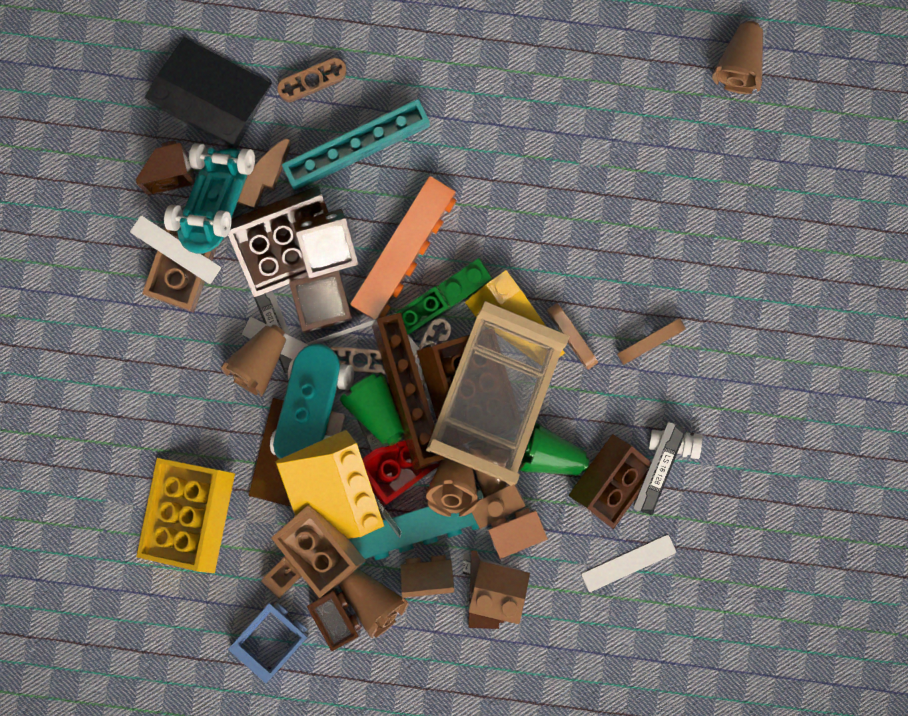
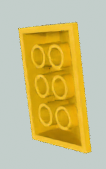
[275,430,384,539]
[136,458,235,573]

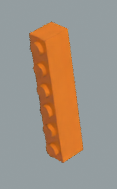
[350,176,457,320]

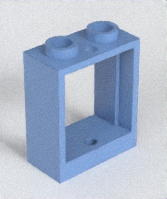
[228,602,309,683]

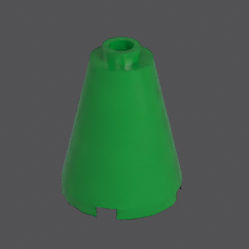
[339,372,404,446]
[518,422,589,475]

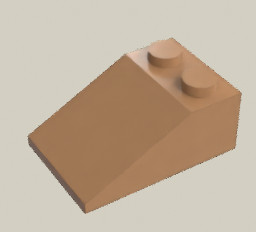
[271,505,366,598]
[400,555,454,598]

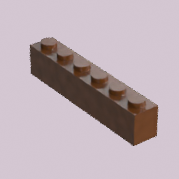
[372,313,444,470]

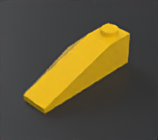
[465,270,565,366]

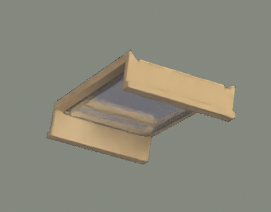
[426,301,570,486]

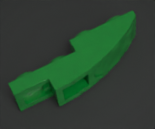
[396,258,494,335]

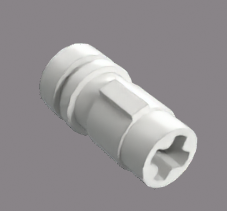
[649,430,703,459]

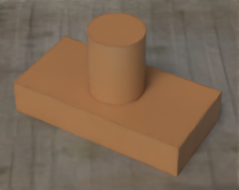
[472,484,526,529]

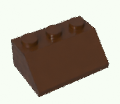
[136,141,196,196]
[568,434,651,529]

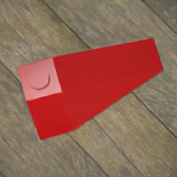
[362,439,462,507]

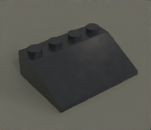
[144,37,272,149]

